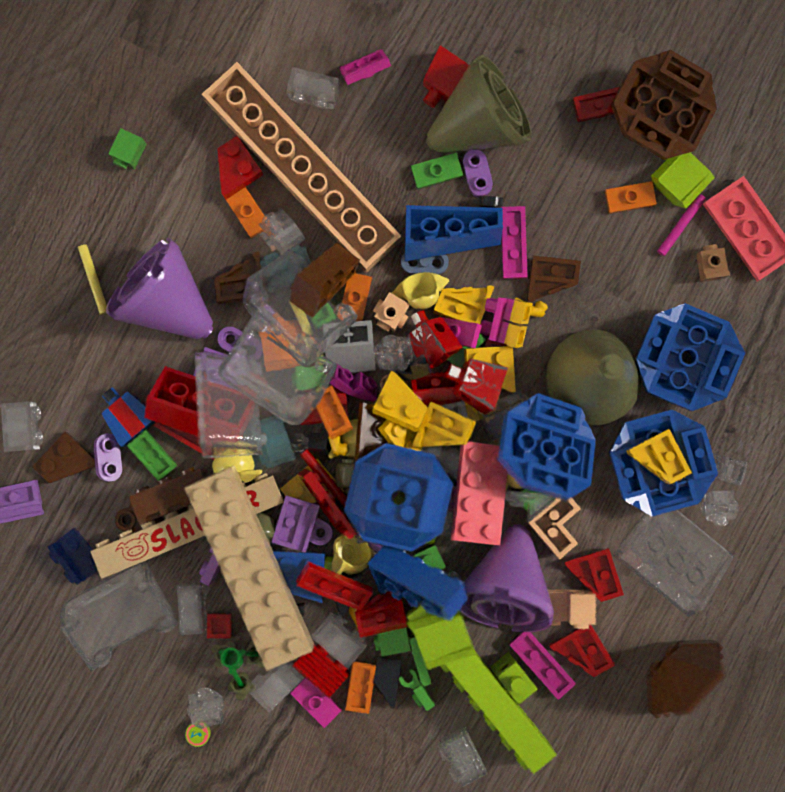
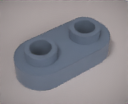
[401,253,449,275]

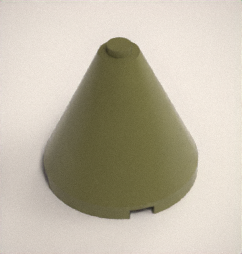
[426,55,532,153]
[545,330,642,426]

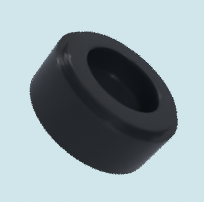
[479,196,503,208]

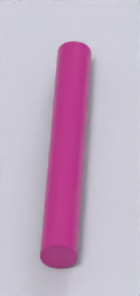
[657,194,706,256]

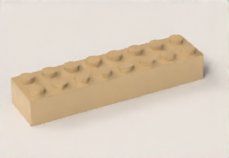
[185,465,314,671]

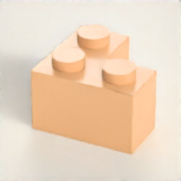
[525,497,581,559]
[547,589,596,629]

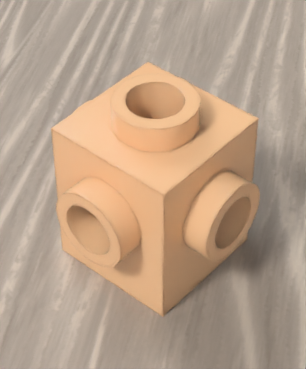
[373,292,410,332]

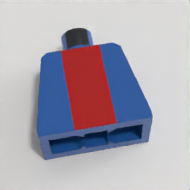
[102,387,156,447]

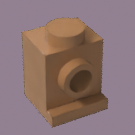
[696,244,730,282]

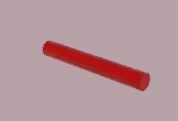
[299,449,347,509]

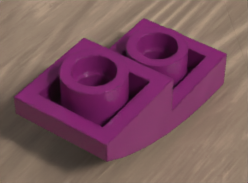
[329,363,378,402]

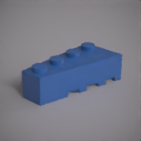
[405,205,503,261]
[368,545,467,621]
[272,549,326,603]

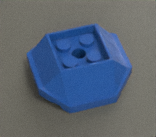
[635,303,745,412]
[498,393,596,501]
[609,410,718,517]
[344,443,453,551]

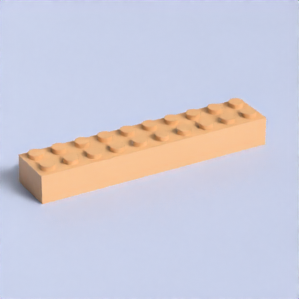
[202,62,401,273]

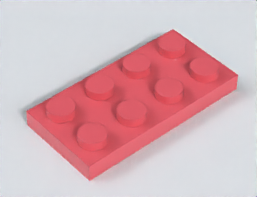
[703,176,785,282]
[451,442,507,545]

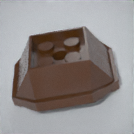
[611,50,717,160]

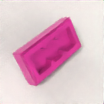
[339,49,391,85]
[441,317,482,349]
[290,677,342,728]

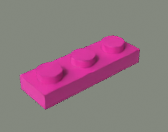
[501,206,527,279]
[509,632,576,700]

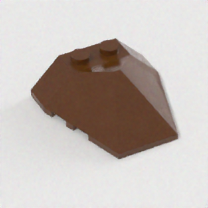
[647,640,725,718]

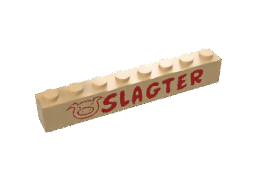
[90,473,284,579]

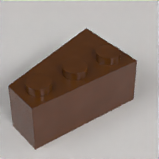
[290,243,360,318]
[129,467,204,524]

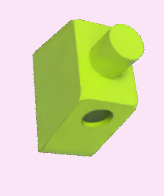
[490,652,538,705]

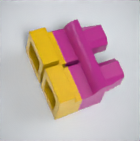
[480,297,533,348]

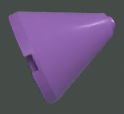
[106,238,213,339]
[459,524,554,632]

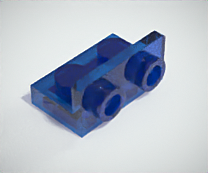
[47,527,98,585]

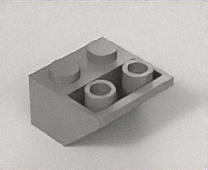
[323,320,376,375]

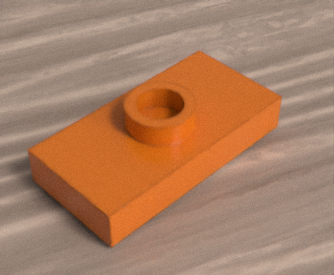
[604,181,657,214]
[226,187,271,238]
[339,273,372,322]
[310,385,353,440]
[345,661,376,714]

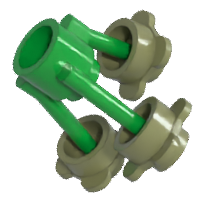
[212,641,265,701]

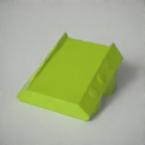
[651,153,715,209]
[410,610,475,669]

